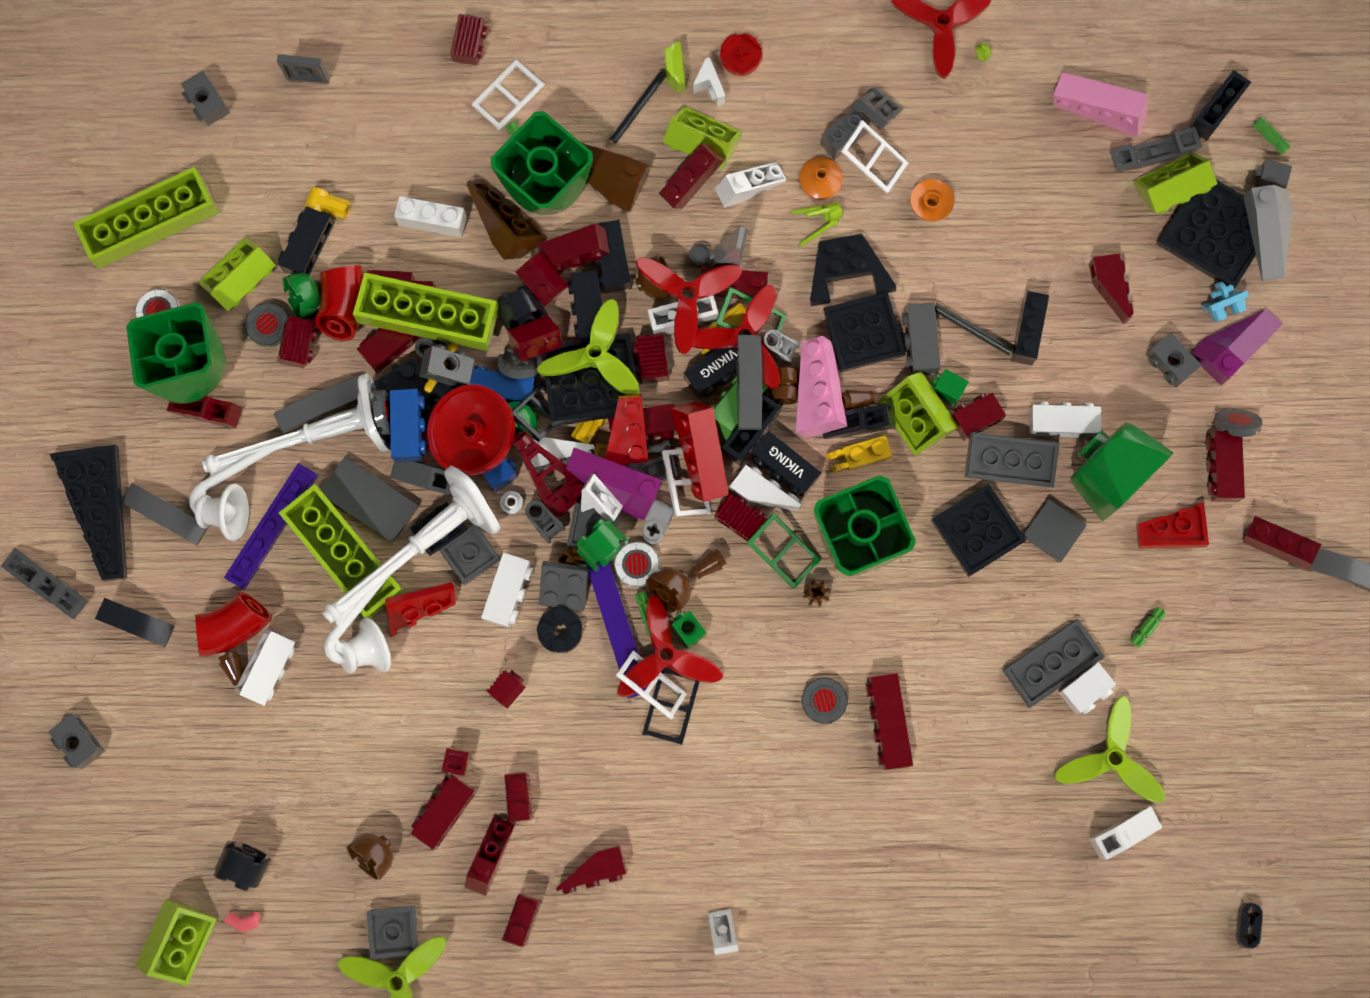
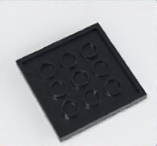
[1156,179,1256,289]
[542,334,637,427]

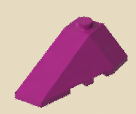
[1191,309,1282,386]
[566,447,662,520]

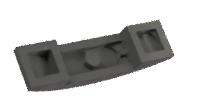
[1110,127,1202,171]
[122,483,208,546]
[1288,548,1370,591]

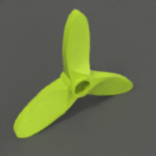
[537,299,639,395]
[1054,696,1165,803]
[338,936,447,998]

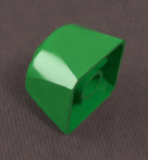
[490,111,593,215]
[126,302,226,404]
[1070,422,1174,521]
[813,475,916,576]

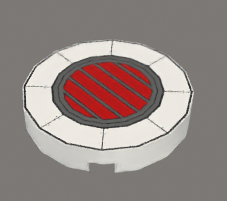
[135,289,180,318]
[614,542,660,588]

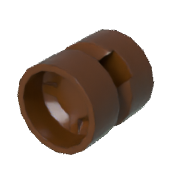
[770,367,799,405]

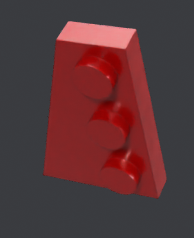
[605,394,648,464]
[1136,502,1209,549]
[385,582,456,637]

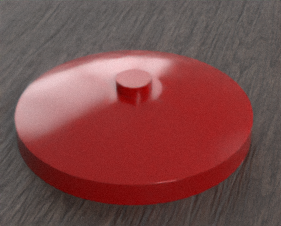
[427,384,515,476]

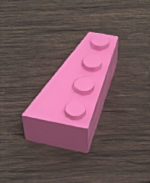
[1053,72,1147,138]
[796,336,847,438]

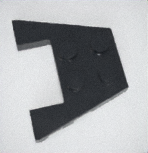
[810,234,896,307]
[374,357,453,446]

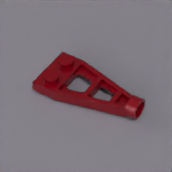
[512,431,585,519]

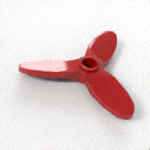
[891,0,992,79]
[636,258,742,355]
[693,285,780,389]
[617,595,723,697]

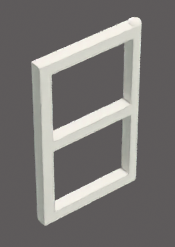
[471,60,545,130]
[840,120,908,193]
[662,449,712,517]
[616,651,687,719]

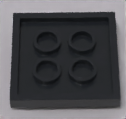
[823,293,906,373]
[931,484,1027,578]

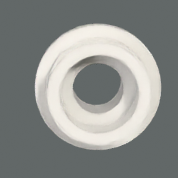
[500,491,523,514]

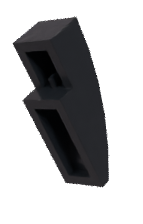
[823,403,896,439]
[95,598,175,647]

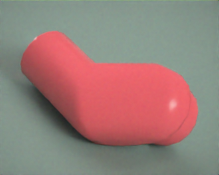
[224,911,261,932]

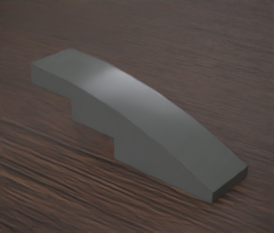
[736,335,762,430]
[273,376,359,434]
[1,548,88,619]

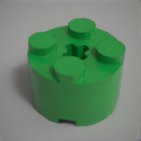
[576,519,629,572]

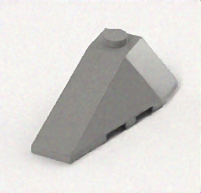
[1244,185,1293,281]
[709,226,747,268]

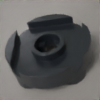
[537,607,583,653]

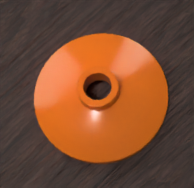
[799,157,843,199]
[910,179,955,222]

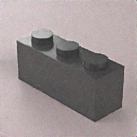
[902,303,940,375]

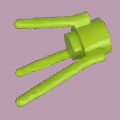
[791,202,843,247]

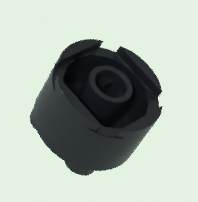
[497,285,548,333]
[214,841,271,891]

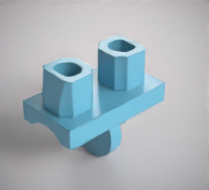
[1202,282,1249,322]

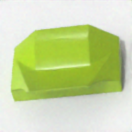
[664,42,685,92]

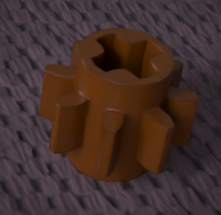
[558,547,587,567]
[802,579,831,608]

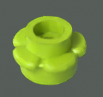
[974,41,992,63]

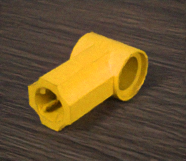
[303,187,351,221]
[570,418,608,444]

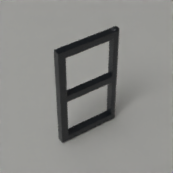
[512,380,555,442]
[642,668,700,745]

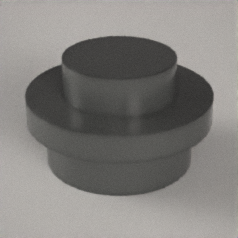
[689,244,711,266]

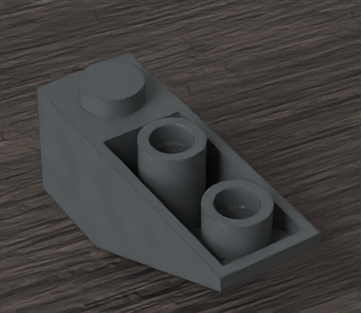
[390,461,452,495]

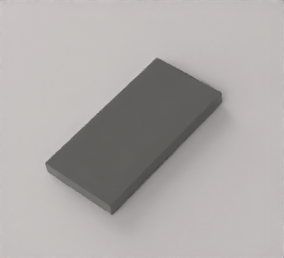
[964,432,1060,488]
[321,457,419,543]
[1002,619,1105,709]

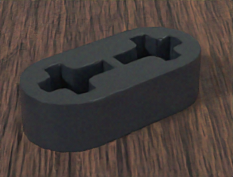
[1236,902,1263,949]

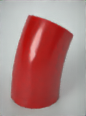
[315,265,363,341]
[195,592,272,658]

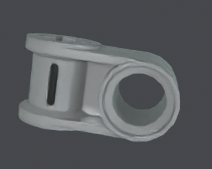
[757,329,800,365]
[643,499,674,545]

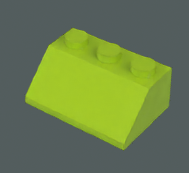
[663,106,743,169]
[1133,152,1217,214]
[198,237,276,311]
[878,372,959,456]
[135,899,217,986]

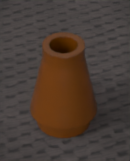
[842,390,875,410]
[692,549,727,579]
[218,650,243,686]

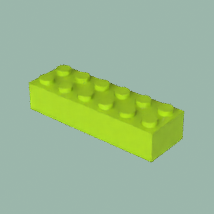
[73,166,219,269]
[353,272,498,351]
[279,484,405,619]

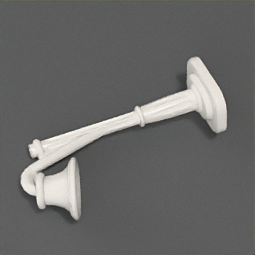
[189,373,391,542]
[322,466,501,674]

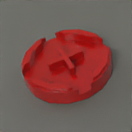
[719,33,762,76]

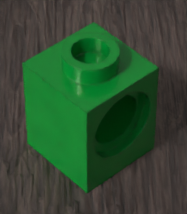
[931,369,969,406]
[672,611,707,649]

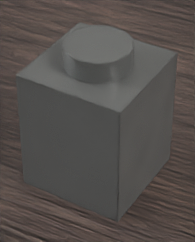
[1254,159,1292,189]

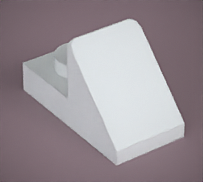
[693,57,726,107]
[581,474,623,522]
[707,909,739,955]

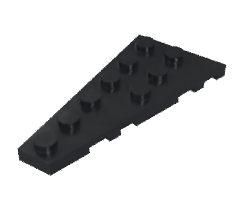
[49,445,127,582]

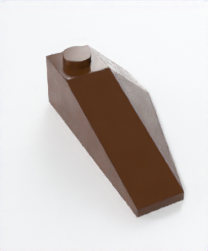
[582,143,649,213]
[466,180,548,260]

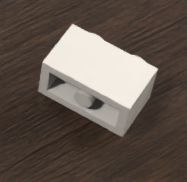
[1058,662,1117,715]

